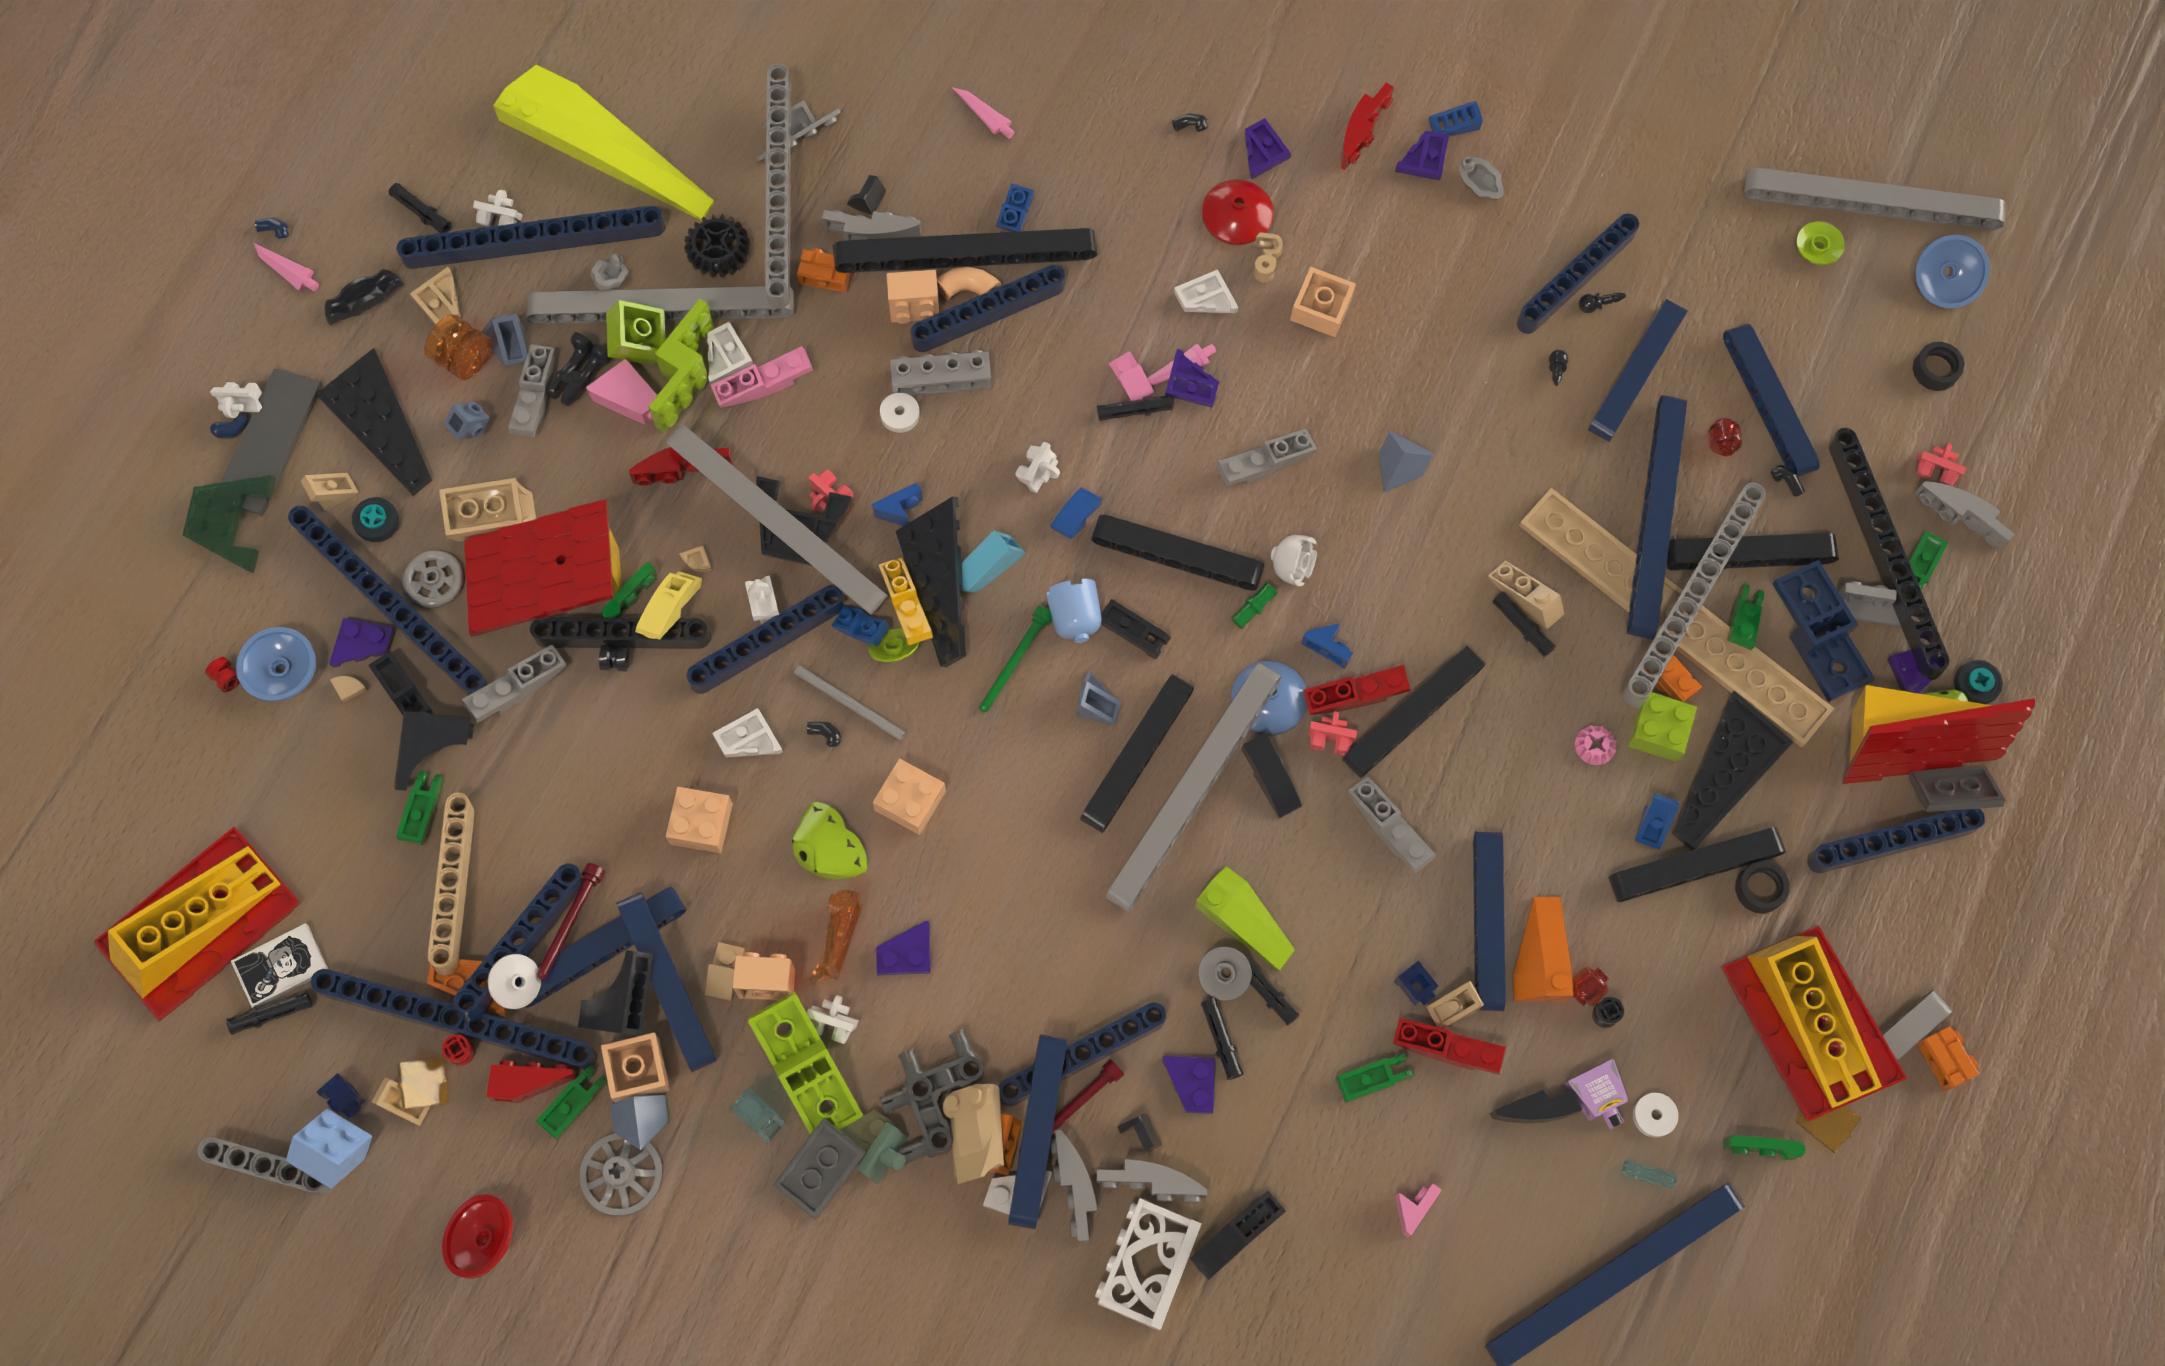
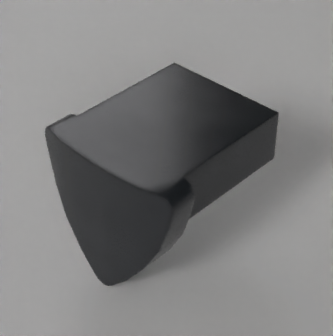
[847,175,886,215]
[1118,1114,1162,1151]

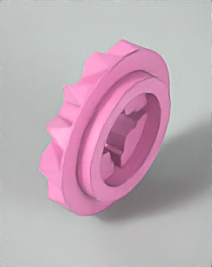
[1575,725,1617,765]

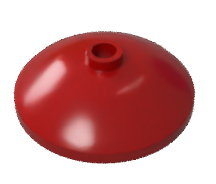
[1202,179,1274,245]
[442,1194,513,1279]

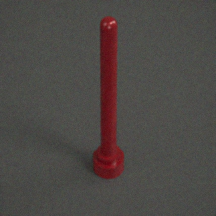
[537,863,606,980]
[1019,1059,1124,1153]

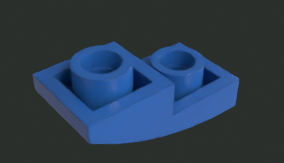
[996,184,1034,232]
[1051,487,1101,539]
[832,605,890,647]

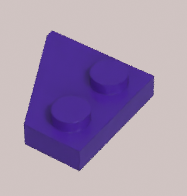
[1244,118,1291,179]
[1395,131,1449,181]
[1165,349,1219,408]
[329,618,395,667]
[1887,644,1939,694]
[876,921,931,976]
[1162,1056,1215,1114]

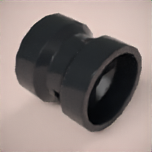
[599,645,630,672]
[1592,997,1624,1028]

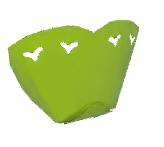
[791,802,867,880]

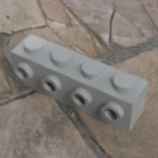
[890,350,992,396]

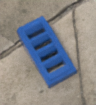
[1428,101,1483,136]

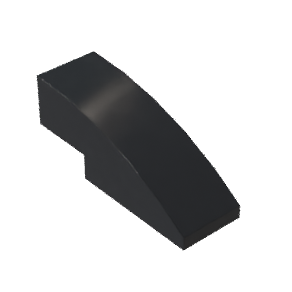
[368,651,434,716]
[1241,732,1302,819]
[1490,1090,1582,1124]

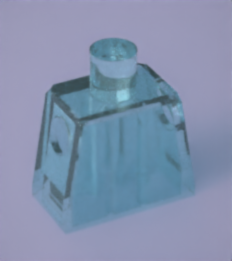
[729,1088,786,1144]

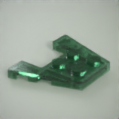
[183,475,276,573]

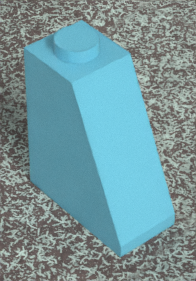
[960,531,1026,593]

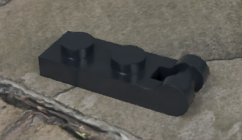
[1101,599,1171,659]

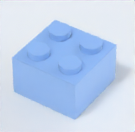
[286,1108,372,1189]

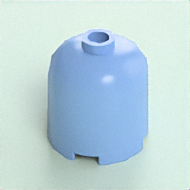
[1046,579,1101,643]

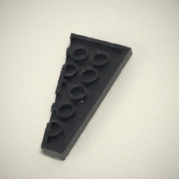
[316,348,433,496]
[895,496,966,667]
[1672,691,1793,851]

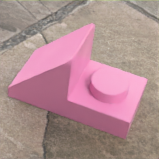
[1109,351,1155,401]
[1395,1183,1442,1238]

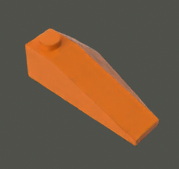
[1512,897,1573,1002]

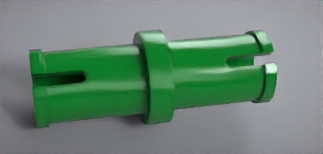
[1231,583,1277,629]

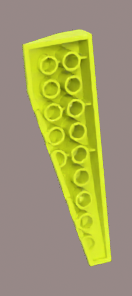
[493,65,715,221]

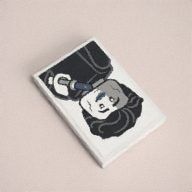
[231,923,328,1008]

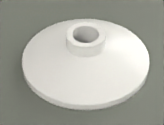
[488,954,541,1009]

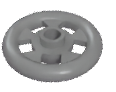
[402,550,464,608]

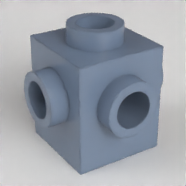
[443,401,490,440]

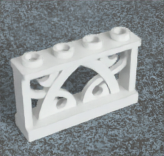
[1095,1198,1202,1331]

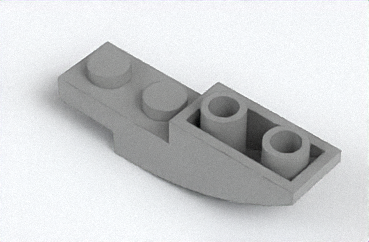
[822,210,922,240]
[508,344,556,437]
[1216,429,1317,486]
[1914,481,2015,550]
[462,645,566,723]
[1348,776,1435,873]
[1050,1130,1097,1243]
[1096,1159,1207,1203]

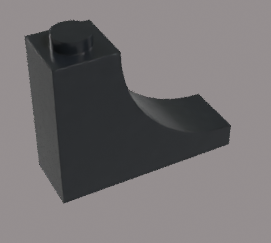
[394,709,474,791]
[578,950,653,1035]
[1190,1190,1286,1280]

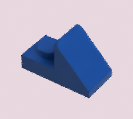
[872,482,922,526]
[1301,624,1353,669]
[1635,793,1679,850]

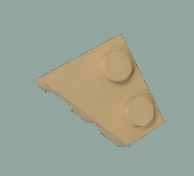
[410,267,461,331]

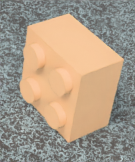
[1290,267,1356,338]
[887,270,939,324]
[873,758,946,835]
[666,787,733,854]
[733,952,795,1001]
[601,1032,670,1103]

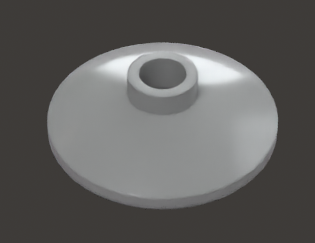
[1199,946,1252,1000]

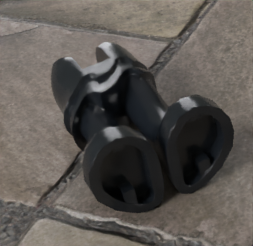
[547,332,613,406]

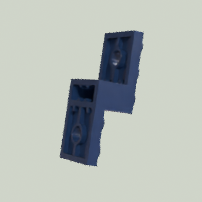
[1772,560,1875,702]

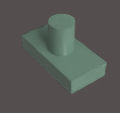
[857,1122,908,1184]

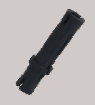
[389,183,452,233]
[1097,395,1172,421]
[1492,591,1556,657]
[1245,955,1300,1026]
[226,991,312,1035]
[1201,998,1244,1080]

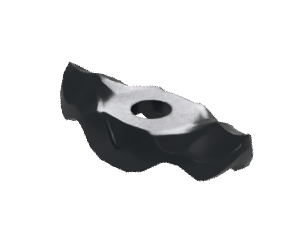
[324,269,404,326]

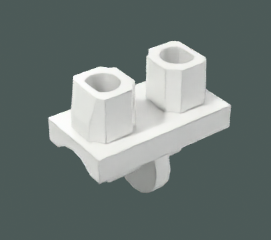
[473,190,523,227]
[210,382,262,418]
[1016,442,1060,493]
[745,575,779,624]
[807,995,859,1044]

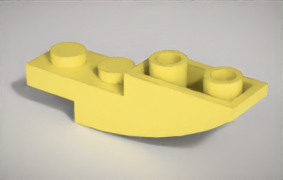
[635,571,702,640]

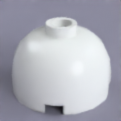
[1271,535,1317,586]

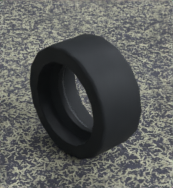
[1913,342,1965,391]
[1735,861,1790,914]

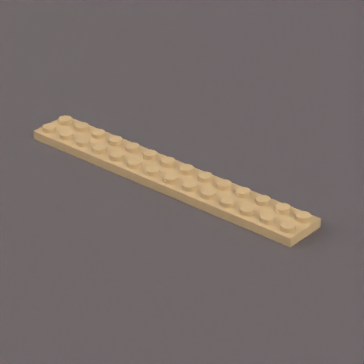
[1519,488,1835,748]

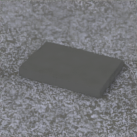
[1909,766,2006,812]
[773,1118,867,1220]

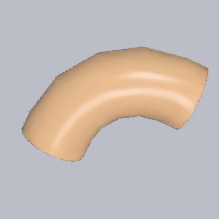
[937,266,1002,300]

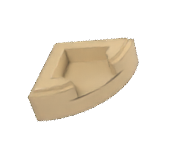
[679,546,712,572]
[330,676,367,703]

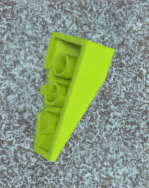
[1194,866,1295,971]

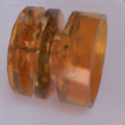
[424,314,492,381]

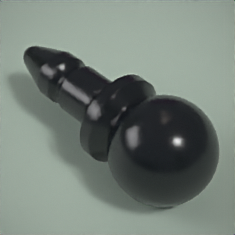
[1579,293,1627,313]
[1549,350,1569,386]

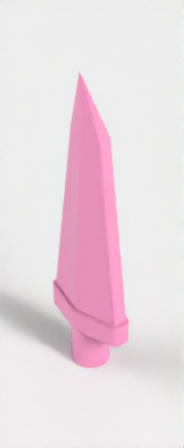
[952,87,1015,139]
[254,243,319,292]
[1147,344,1216,385]

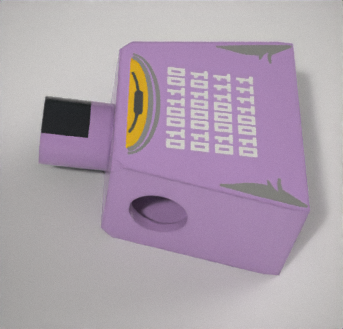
[1563,1059,1628,1130]

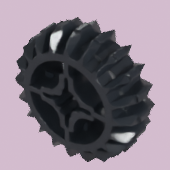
[684,213,750,278]

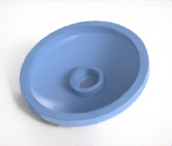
[1915,235,1990,308]
[236,627,316,702]
[1231,661,1307,735]

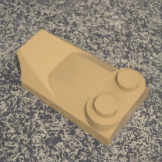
[439,478,536,541]
[943,1084,1004,1185]

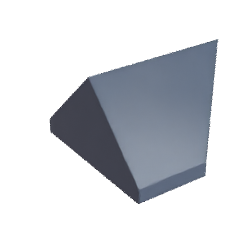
[475,313,528,366]
[1379,431,1434,493]
[1076,670,1121,725]
[611,1095,669,1150]

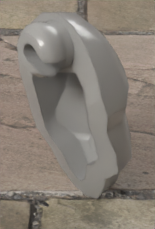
[1459,156,1504,200]
[591,254,628,290]

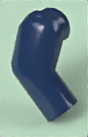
[255,218,289,239]
[210,413,249,438]

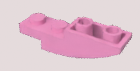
[711,346,813,408]

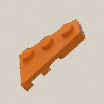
[427,958,507,1018]

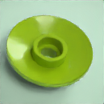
[1796,221,1845,265]
[868,628,919,662]

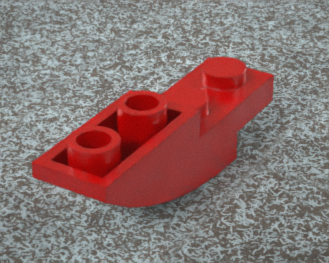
[1341,82,1394,170]
[629,440,733,486]
[1303,664,1411,715]
[1393,1018,1506,1075]

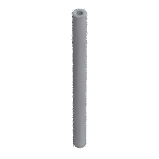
[794,665,906,741]

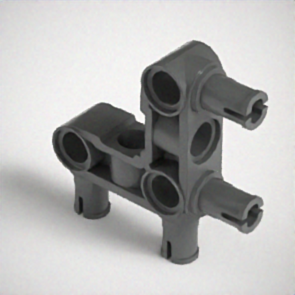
[879,1029,984,1165]

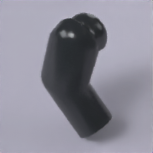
[1172,113,1208,132]
[1771,465,1805,497]
[807,722,841,747]

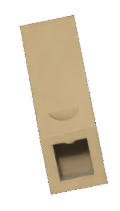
[1488,560,1564,630]

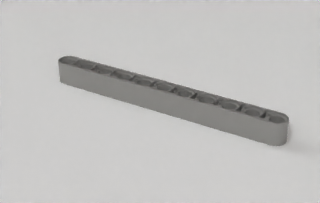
[765,63,791,309]
[1744,168,2005,230]
[526,286,794,324]
[666,423,888,615]
[1623,483,1766,708]
[1106,663,1282,912]

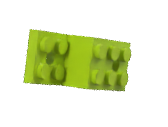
[648,298,714,433]
[746,991,863,1135]

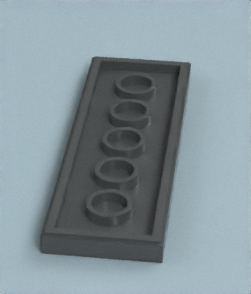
[213,369,322,516]

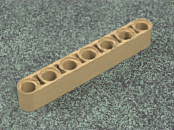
[428,792,475,975]

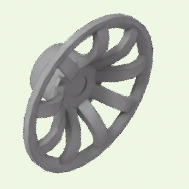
[579,1133,662,1216]

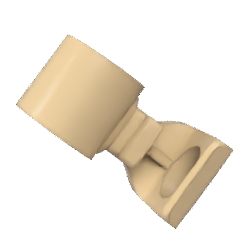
[1253,233,1283,283]

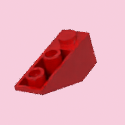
[486,1061,578,1103]

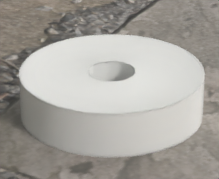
[880,393,920,433]
[1633,1093,1678,1138]

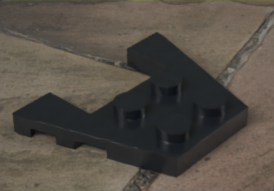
[756,476,853,566]

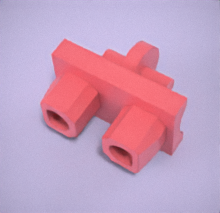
[1916,443,1967,486]
[808,469,853,512]
[1307,711,1357,756]

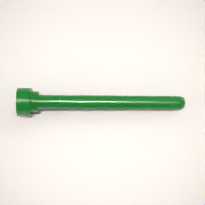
[979,605,1052,713]

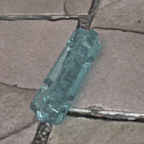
[1622,1160,1677,1189]

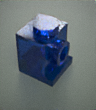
[1394,961,1439,1006]
[316,1073,365,1118]

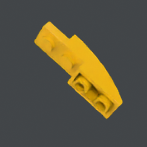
[878,557,933,646]

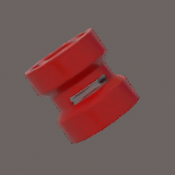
[205,656,240,693]
[442,1034,475,1066]

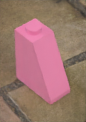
[586,359,657,425]

